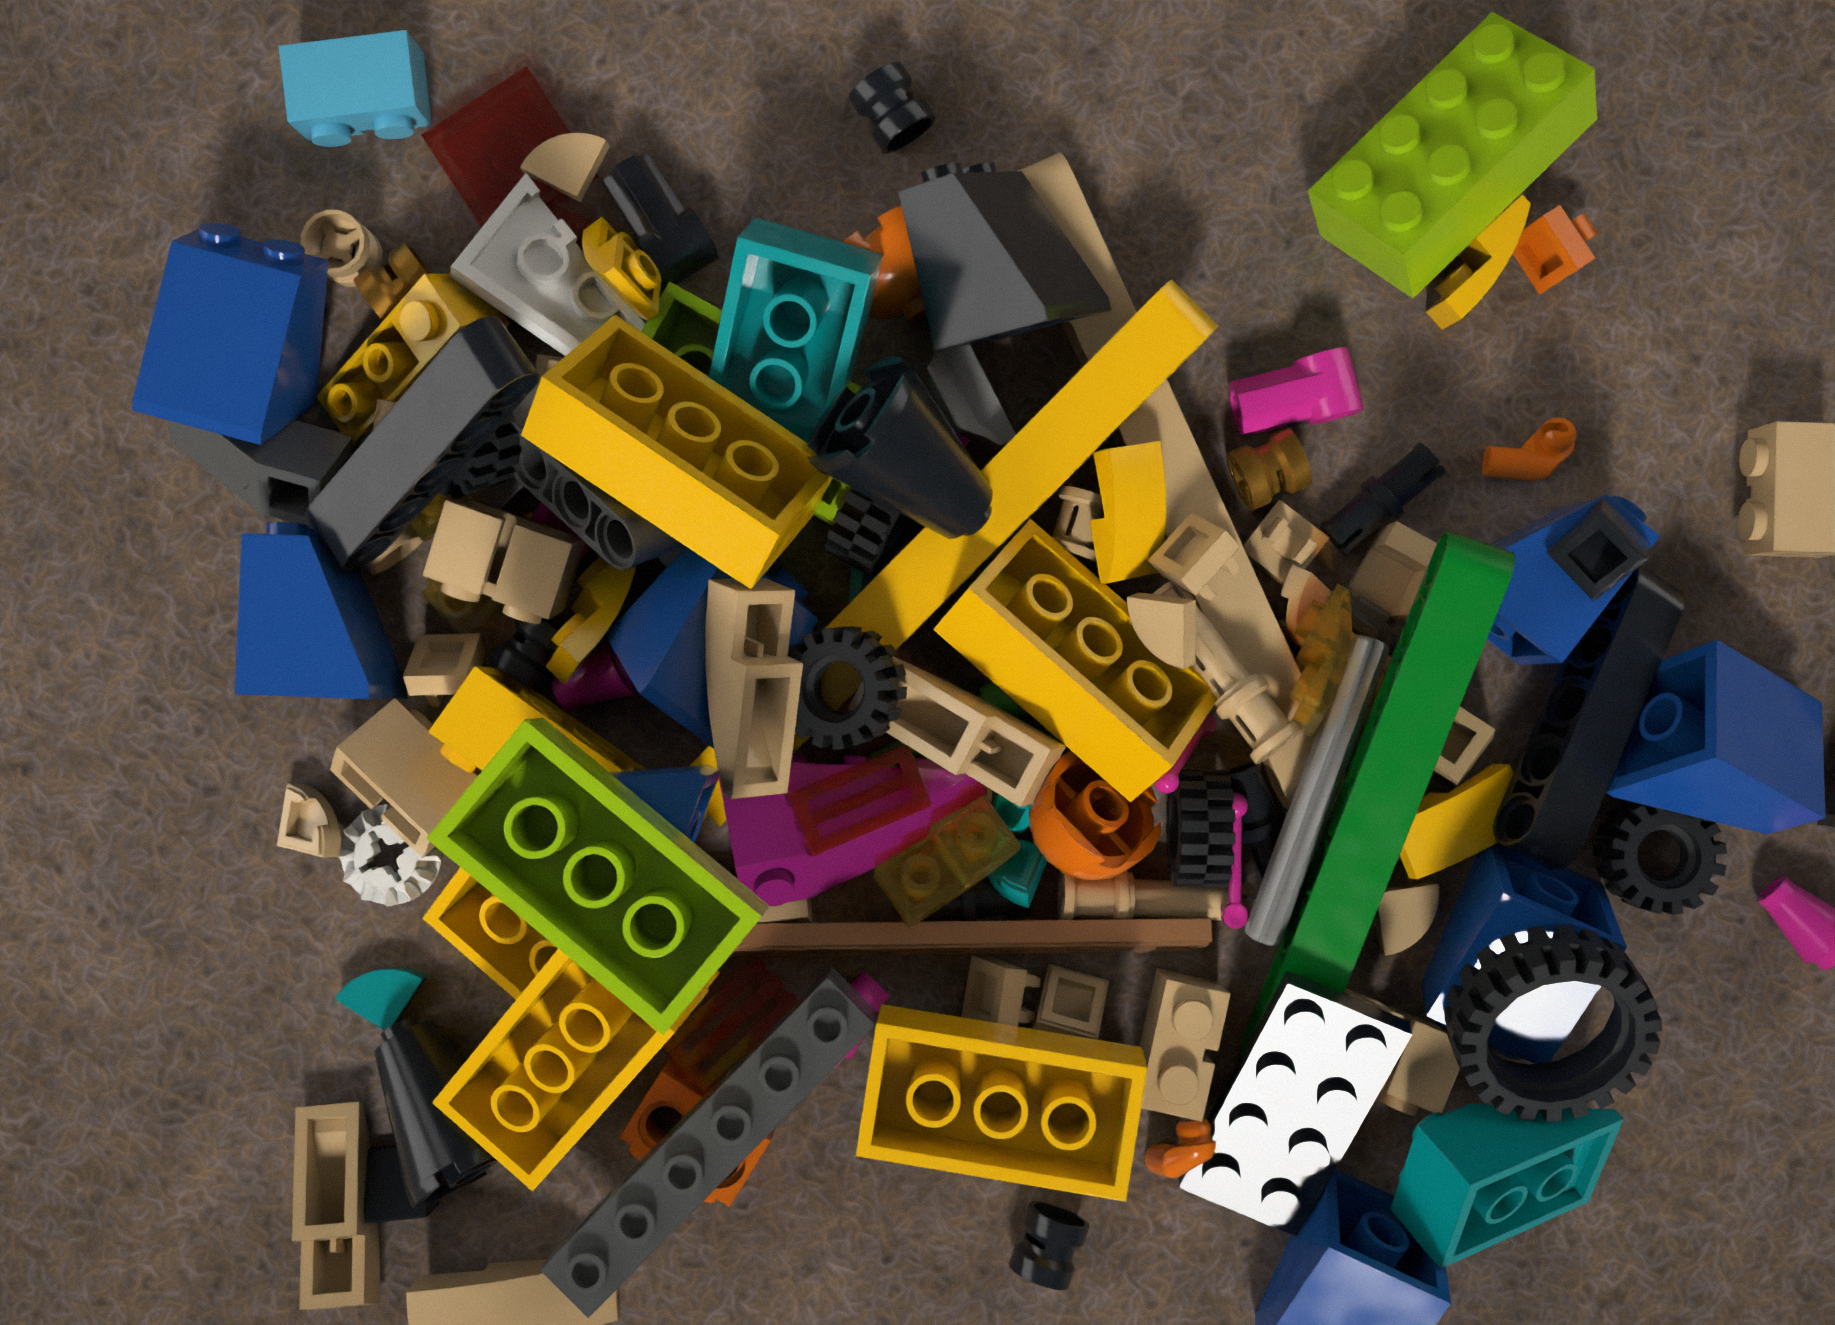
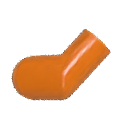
[1482,417,1577,482]
[1145,1118,1217,1178]

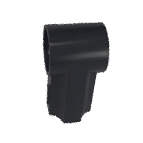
[603,153,719,290]

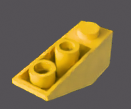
[317,273,510,446]

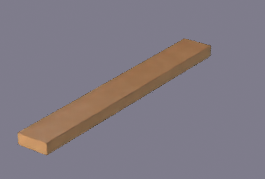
[729,918,1213,957]

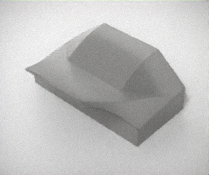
[927,345,1016,456]

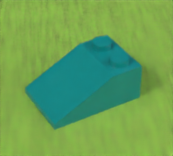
[709,217,884,443]
[1391,1104,1624,1269]

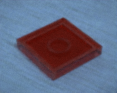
[421,66,599,228]

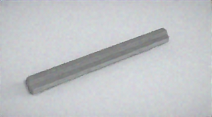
[1245,635,1389,946]

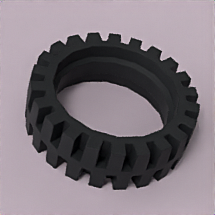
[1444,925,1662,1122]

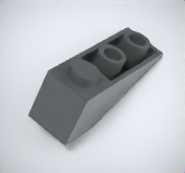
[168,420,354,528]

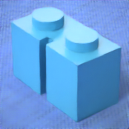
[278,30,432,147]

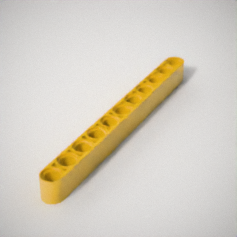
[690,279,1219,827]

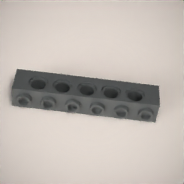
[540,966,877,1318]

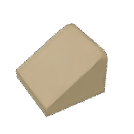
[1030,964,1109,1040]

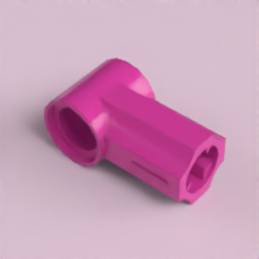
[1228,347,1364,437]

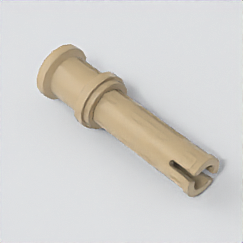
[1153,582,1304,764]
[1057,871,1255,921]

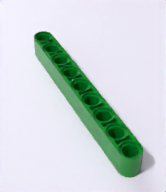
[1239,531,1515,1059]

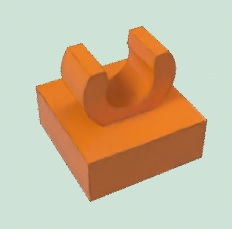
[1512,205,1598,295]

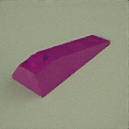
[717,753,988,906]

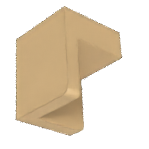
[1349,521,1437,622]

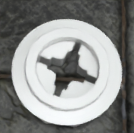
[338,804,442,907]

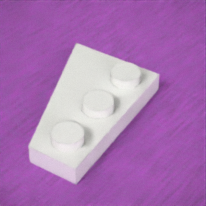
[450,173,645,356]

